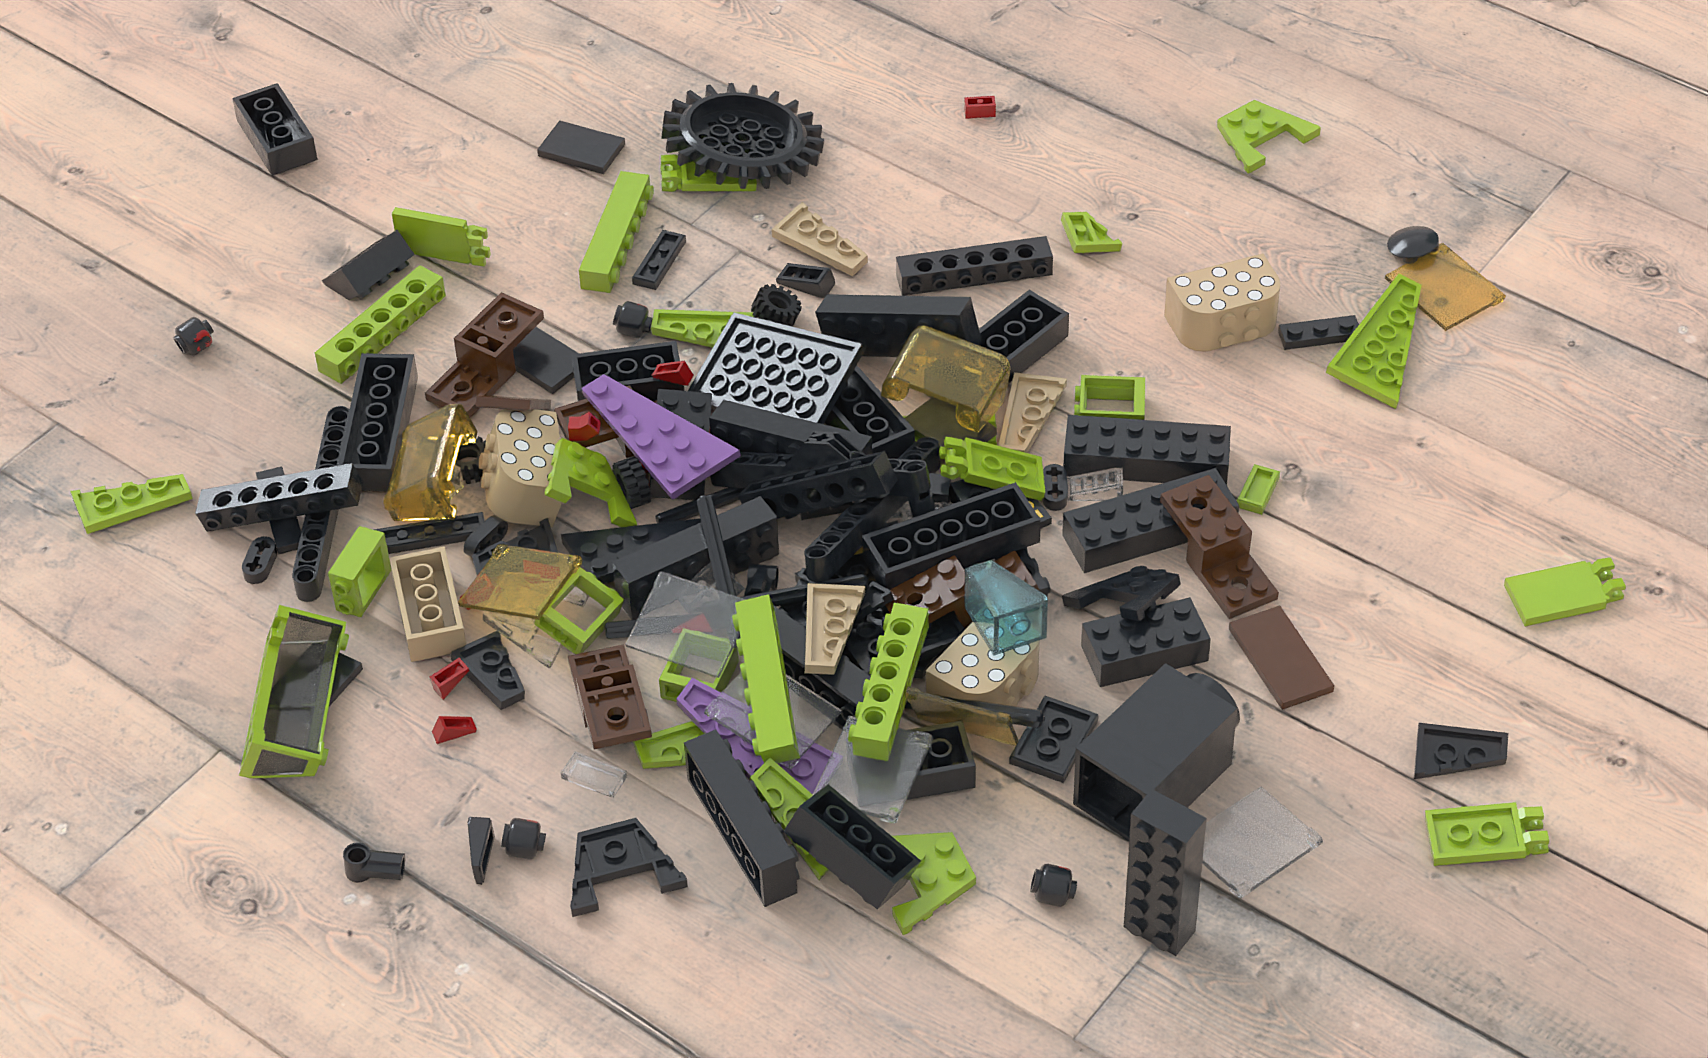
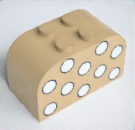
[1164,253,1280,351]
[479,409,562,527]
[926,599,1040,731]

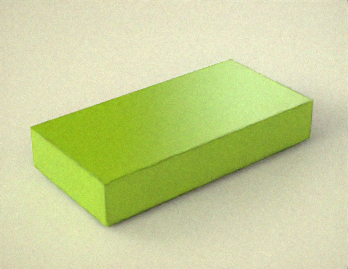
[1237,464,1280,515]

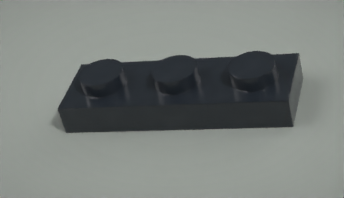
[1278,315,1359,350]

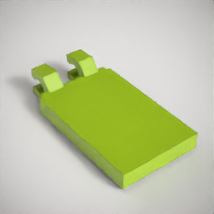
[660,154,757,192]
[392,207,491,267]
[939,437,1045,501]
[1504,557,1626,627]
[1425,802,1549,866]

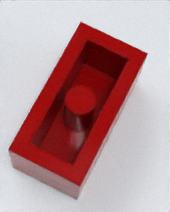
[964,96,996,119]

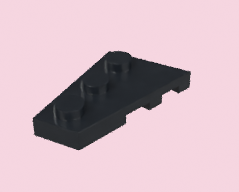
[472,518,560,582]
[1414,723,1508,779]

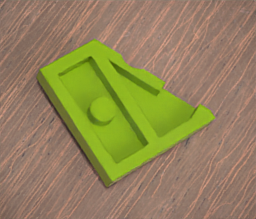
[1061,212,1122,253]

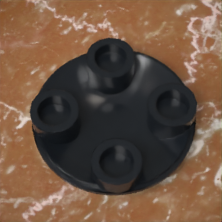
[1387,226,1439,264]

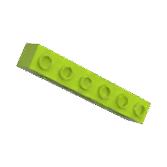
[314,265,446,384]
[848,603,929,761]

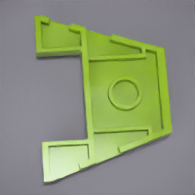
[1217,100,1321,174]
[545,438,637,527]
[892,832,976,935]

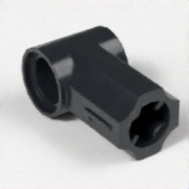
[744,564,779,596]
[343,842,406,883]

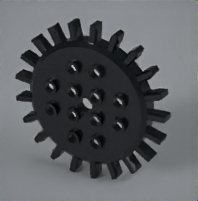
[661,83,824,189]

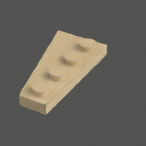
[772,202,868,276]
[998,372,1067,453]
[805,583,865,675]

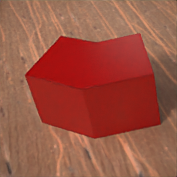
[568,412,600,441]

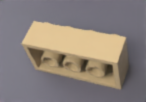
[389,546,467,662]

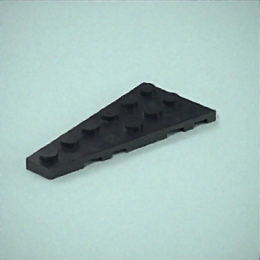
[561,518,701,584]

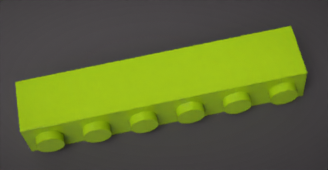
[579,171,654,293]
[732,594,800,763]

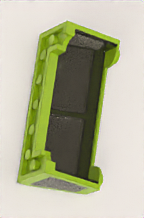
[239,605,349,778]

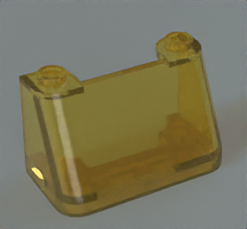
[881,326,1010,433]
[383,404,478,521]

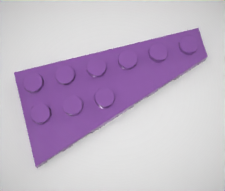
[581,374,741,500]
[677,678,843,795]

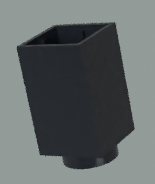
[1073,663,1240,841]

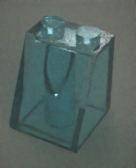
[965,560,1048,656]

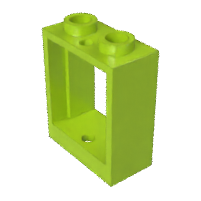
[1074,375,1145,420]
[328,526,392,617]
[534,567,624,654]
[659,629,739,702]

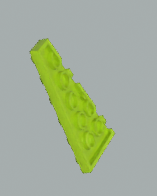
[1326,274,1422,409]

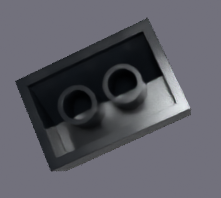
[322,230,415,300]

